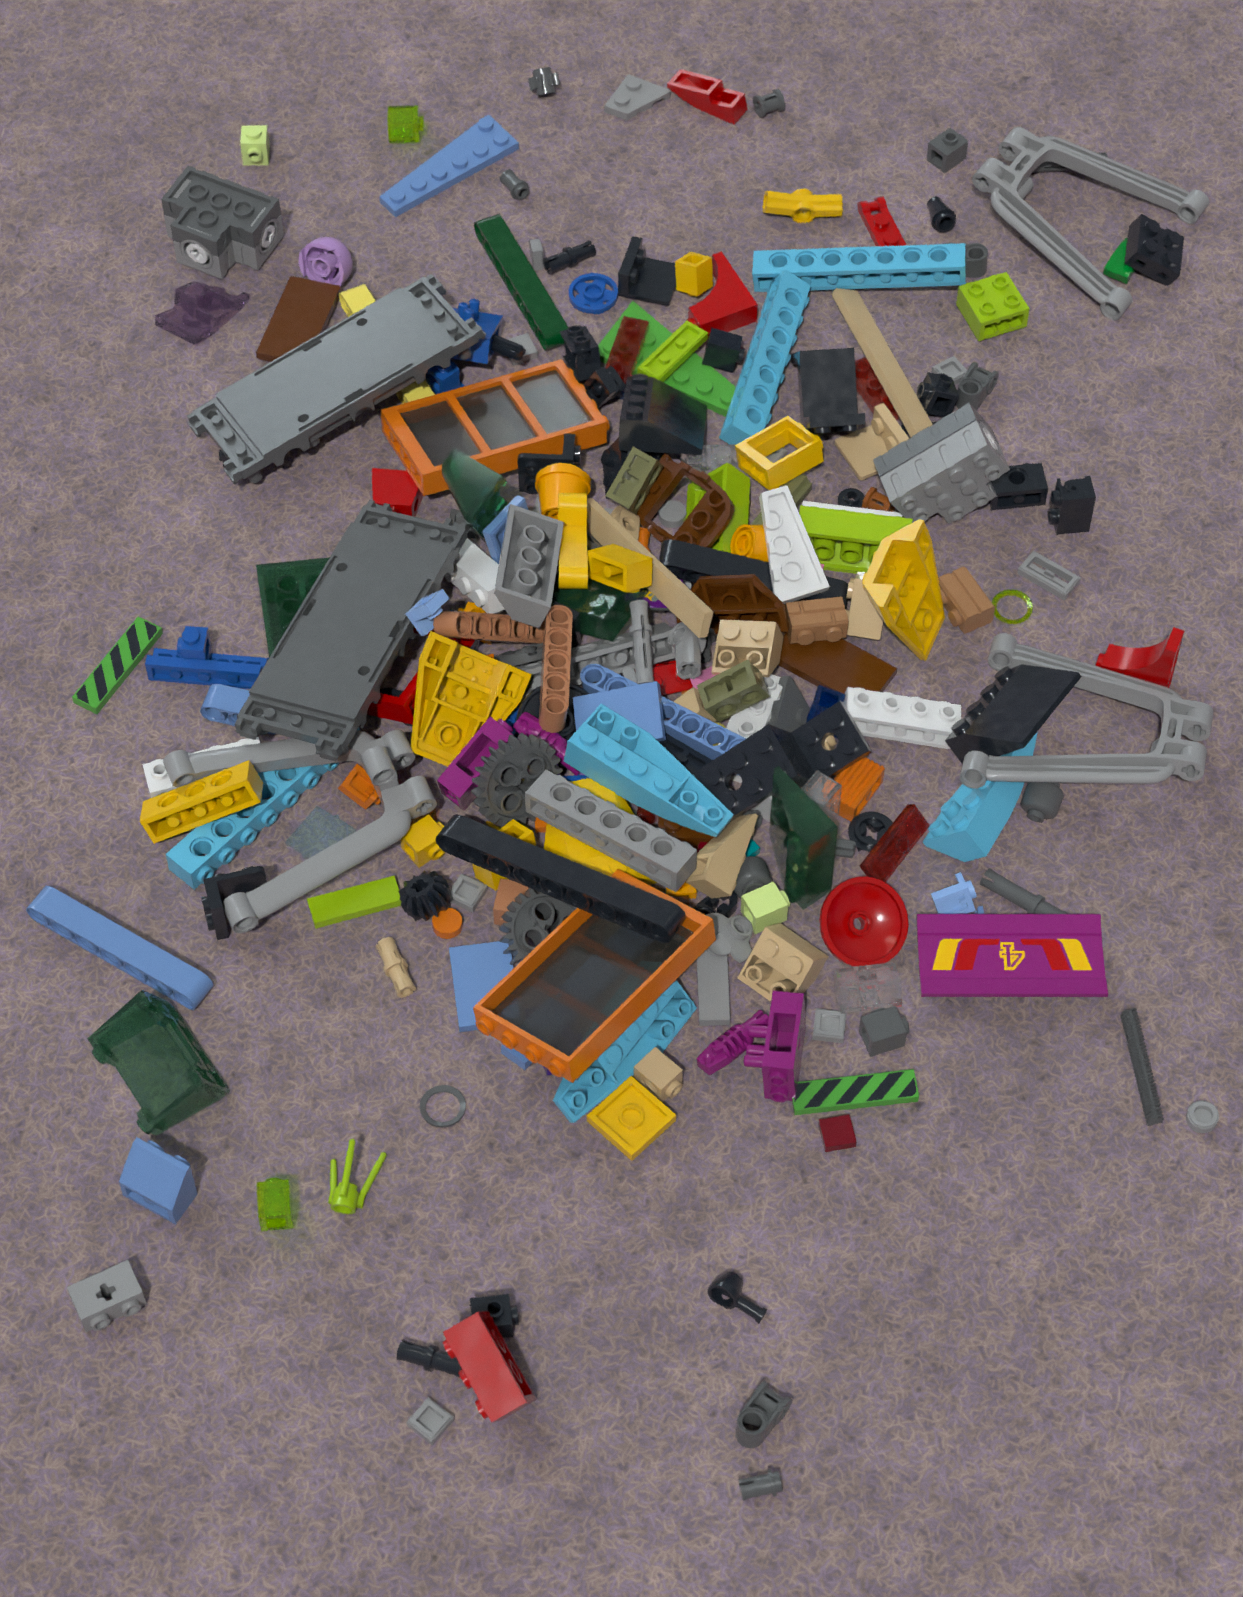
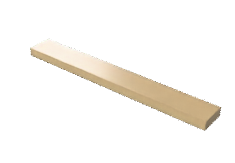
[832,288,933,438]
[587,498,713,638]

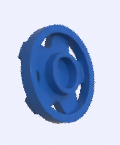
[569,273,618,315]

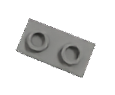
[67,1260,147,1332]

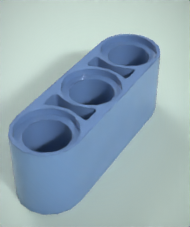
[200,684,275,735]

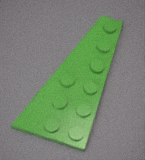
[598,301,736,417]

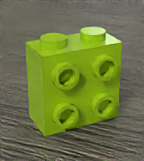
[956,272,1030,341]

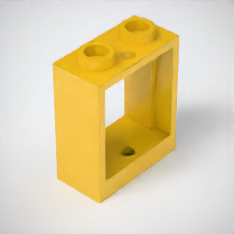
[735,416,824,490]

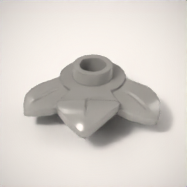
[706,913,753,963]

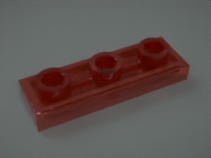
[605,316,650,391]
[855,357,900,420]
[859,804,930,883]

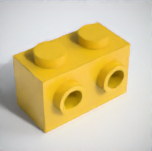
[588,544,653,593]

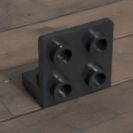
[618,236,676,306]

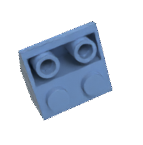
[119,1137,198,1224]

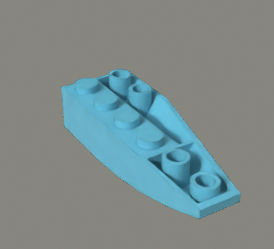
[564,704,734,838]
[923,731,1038,862]
[553,963,697,1123]

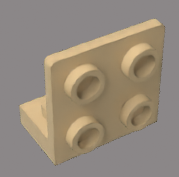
[835,403,909,480]

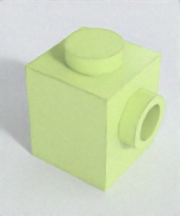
[240,125,270,165]
[741,881,790,934]

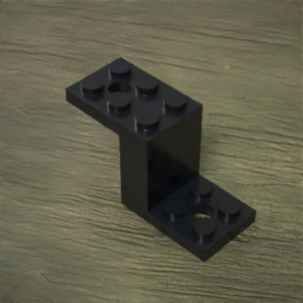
[791,348,865,433]
[695,701,872,823]

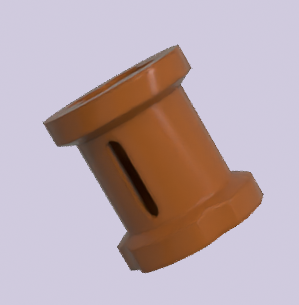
[862,487,896,512]

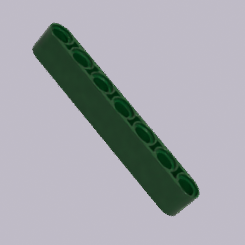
[474,214,568,351]

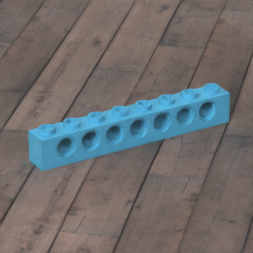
[752,243,966,292]
[719,269,811,448]
[165,727,360,890]

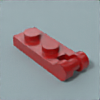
[857,196,906,246]

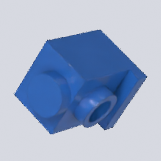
[426,359,464,394]
[177,626,212,660]

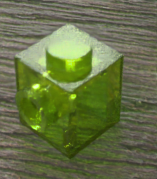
[387,105,424,143]
[256,1178,294,1231]

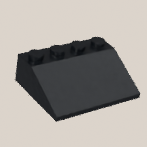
[619,374,707,455]
[945,664,1082,764]

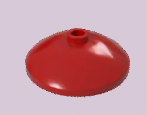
[819,876,909,968]

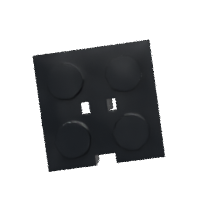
[1124,214,1184,286]

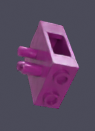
[437,717,515,811]
[744,991,806,1102]

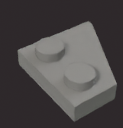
[605,74,671,120]

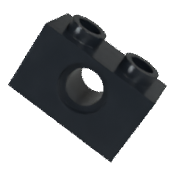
[989,463,1048,510]

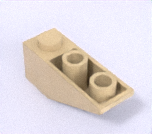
[686,813,758,899]

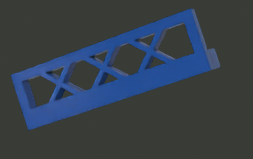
[145,648,268,689]

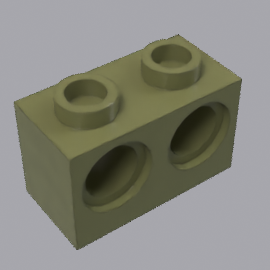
[605,447,664,514]
[697,660,770,722]

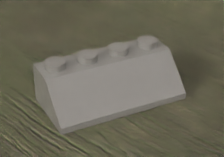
[494,504,564,628]

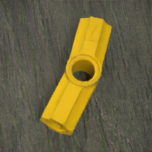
[762,189,843,223]

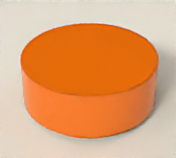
[432,907,463,939]

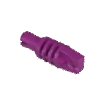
[513,712,581,775]
[696,1010,769,1075]

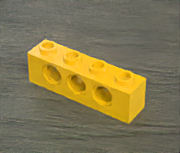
[140,760,263,844]

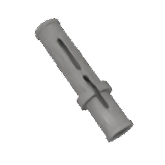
[629,600,654,684]

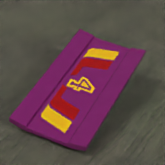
[916,914,1108,997]

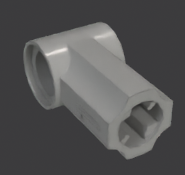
[667,622,706,679]

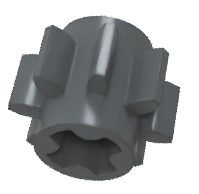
[528,67,560,97]

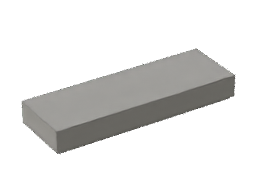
[696,949,730,1026]

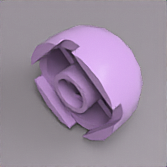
[298,237,353,286]

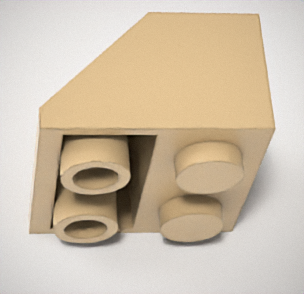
[711,620,783,677]
[737,923,829,1001]

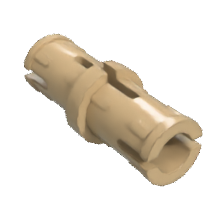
[376,937,416,998]

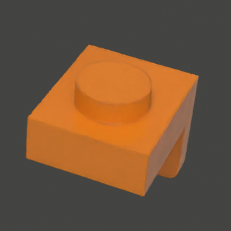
[337,764,381,809]

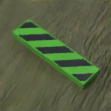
[72,616,163,714]
[792,1069,919,1115]

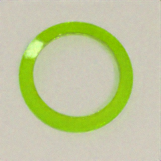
[992,589,1033,624]

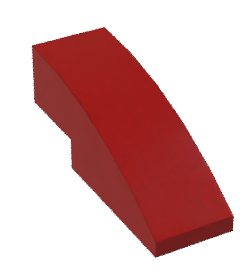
[667,69,748,125]

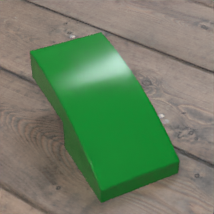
[1103,238,1142,284]

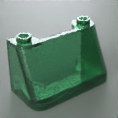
[442,448,509,544]
[87,990,230,1135]

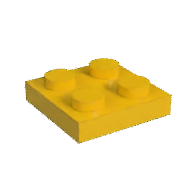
[587,1076,676,1161]

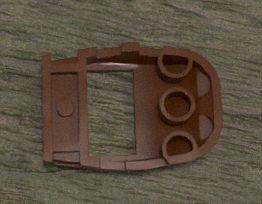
[630,454,734,548]

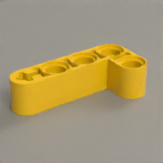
[558,493,588,589]

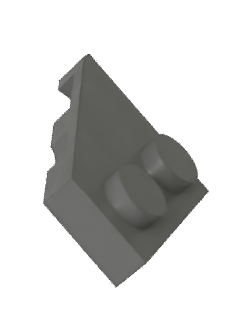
[767,676,815,732]

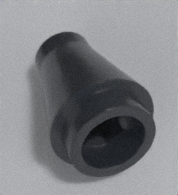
[927,196,956,233]

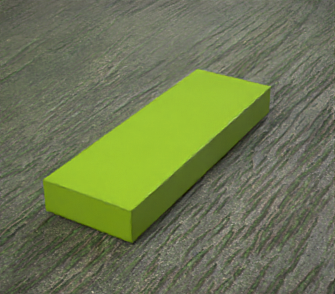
[637,320,708,382]
[307,876,401,929]

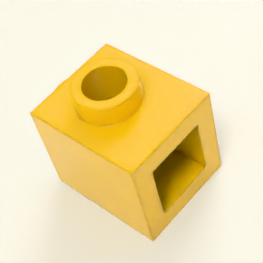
[675,252,713,297]
[400,814,445,868]

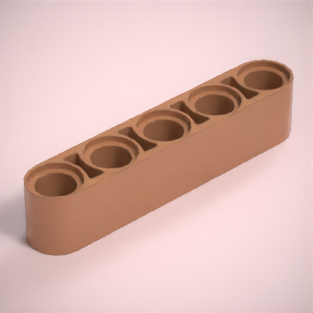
[539,605,573,733]
[433,611,545,643]

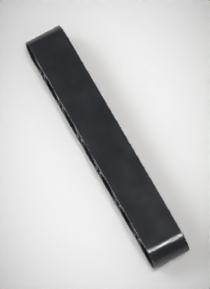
[659,540,848,610]

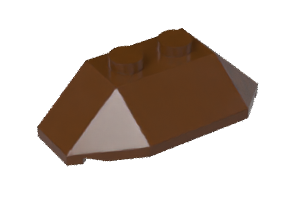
[676,574,790,634]

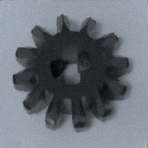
[398,870,452,921]

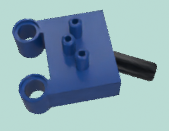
[451,299,526,364]

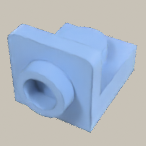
[405,589,450,636]
[931,872,977,914]

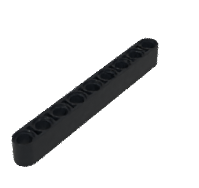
[435,814,686,943]

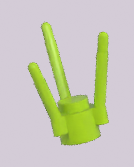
[328,1139,387,1214]

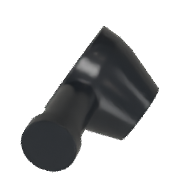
[707,1271,767,1323]

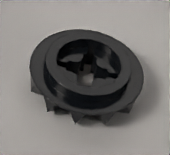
[848,811,896,855]

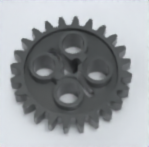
[471,733,563,827]
[499,888,597,984]

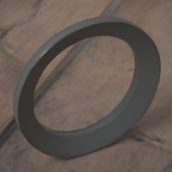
[420,1085,466,1128]

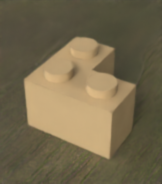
[846,572,884,640]

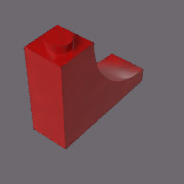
[687,251,758,340]
[1095,627,1185,688]

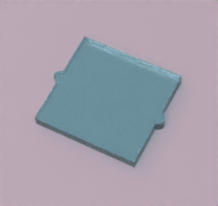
[285,806,356,859]

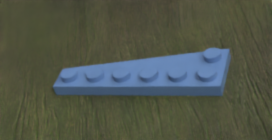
[380,114,519,217]

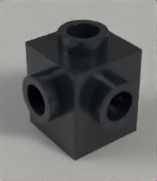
[917,372,959,417]

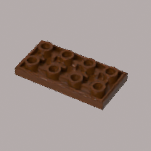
[256,276,341,362]
[778,632,897,700]

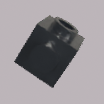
[702,328,745,373]
[470,1294,519,1338]

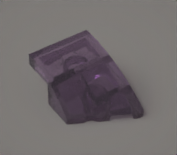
[155,281,249,345]

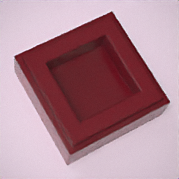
[818,1114,857,1152]

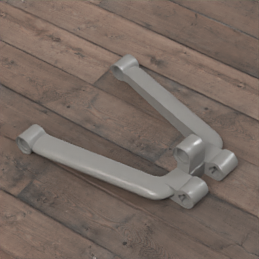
[972,127,1209,320]
[960,633,1214,788]
[163,730,437,933]

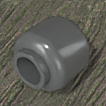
[1020,782,1064,823]
[734,856,772,899]

